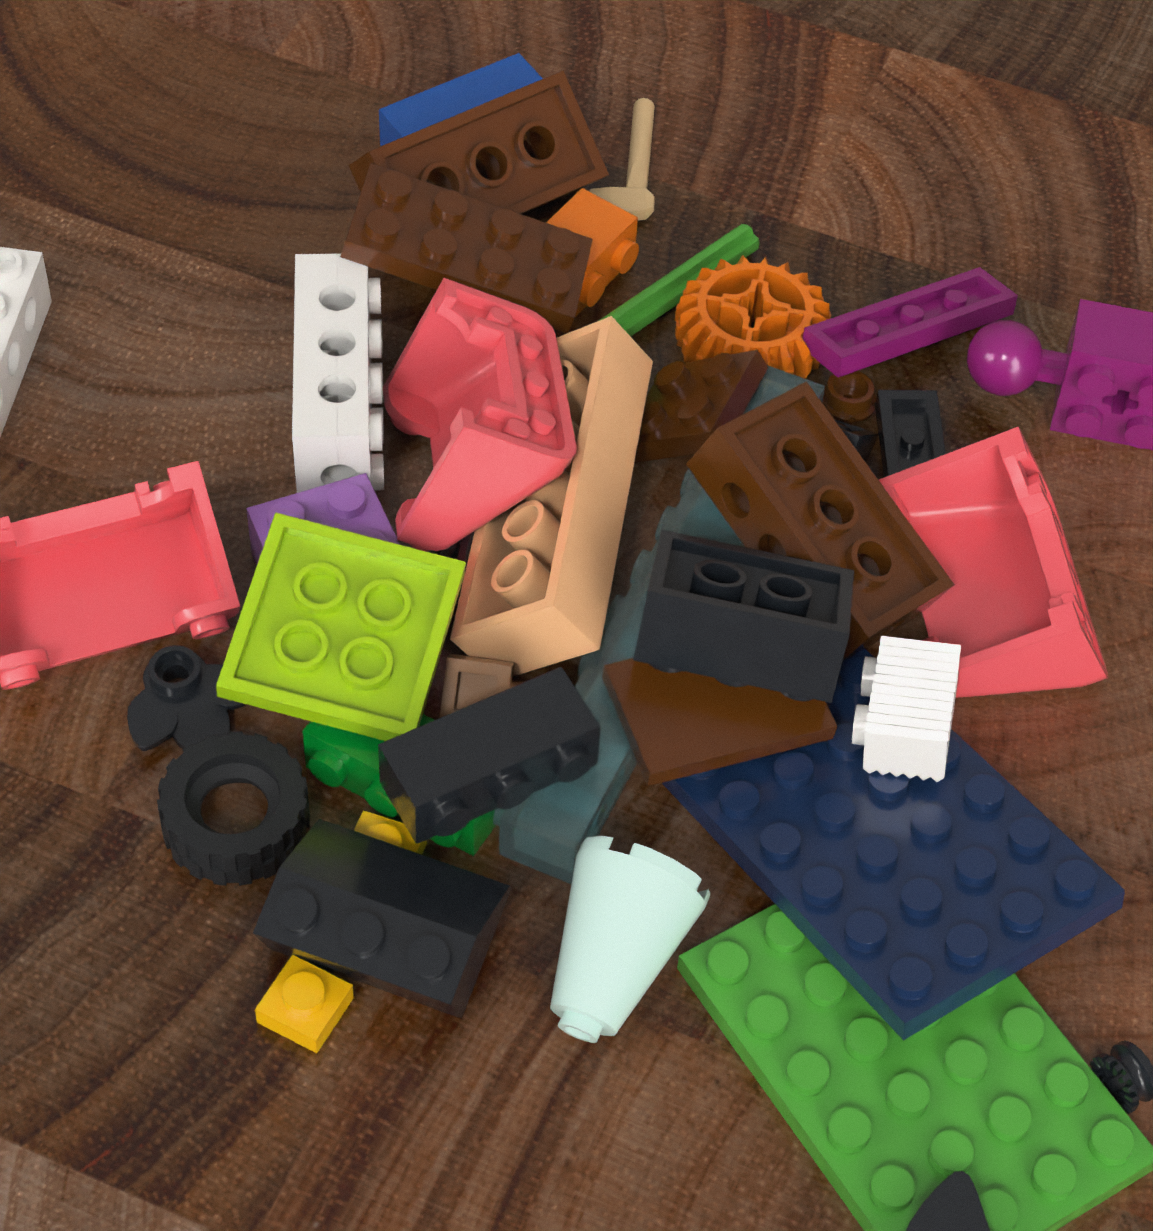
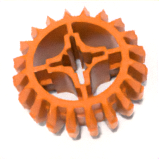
[675,255,831,397]

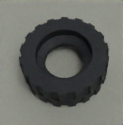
[157,731,310,886]

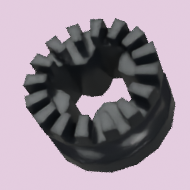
[1090,1040,1153,1114]

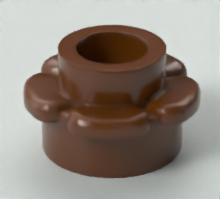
[818,371,876,424]

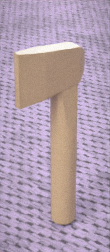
[590,98,655,221]

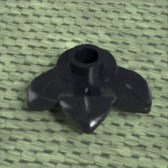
[127,645,247,751]

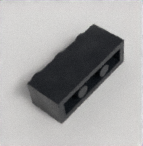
[378,667,601,844]

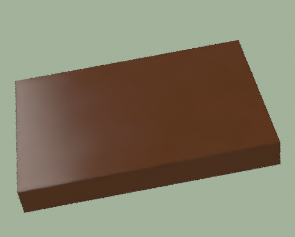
[602,658,837,786]

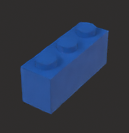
[379,53,543,146]

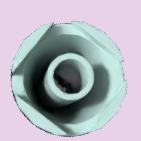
[550,836,711,1043]

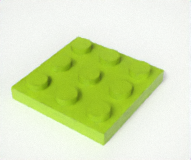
[216,512,466,741]

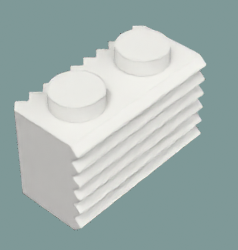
[852,636,961,782]

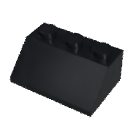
[633,529,854,703]
[253,819,512,1019]

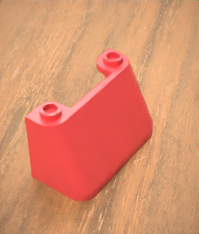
[383,278,577,551]
[879,426,1108,698]
[0,461,241,690]

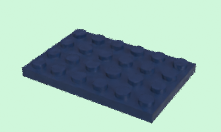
[662,648,1125,1041]

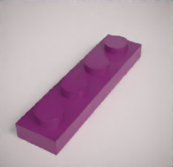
[803,267,1018,378]

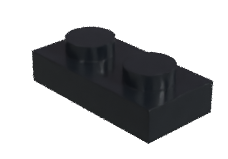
[875,390,946,477]

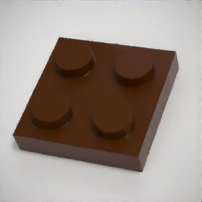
[634,350,769,463]

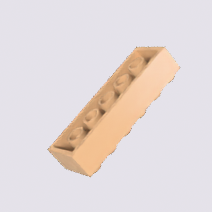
[450,316,653,677]

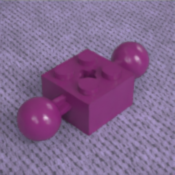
[967,299,1153,450]

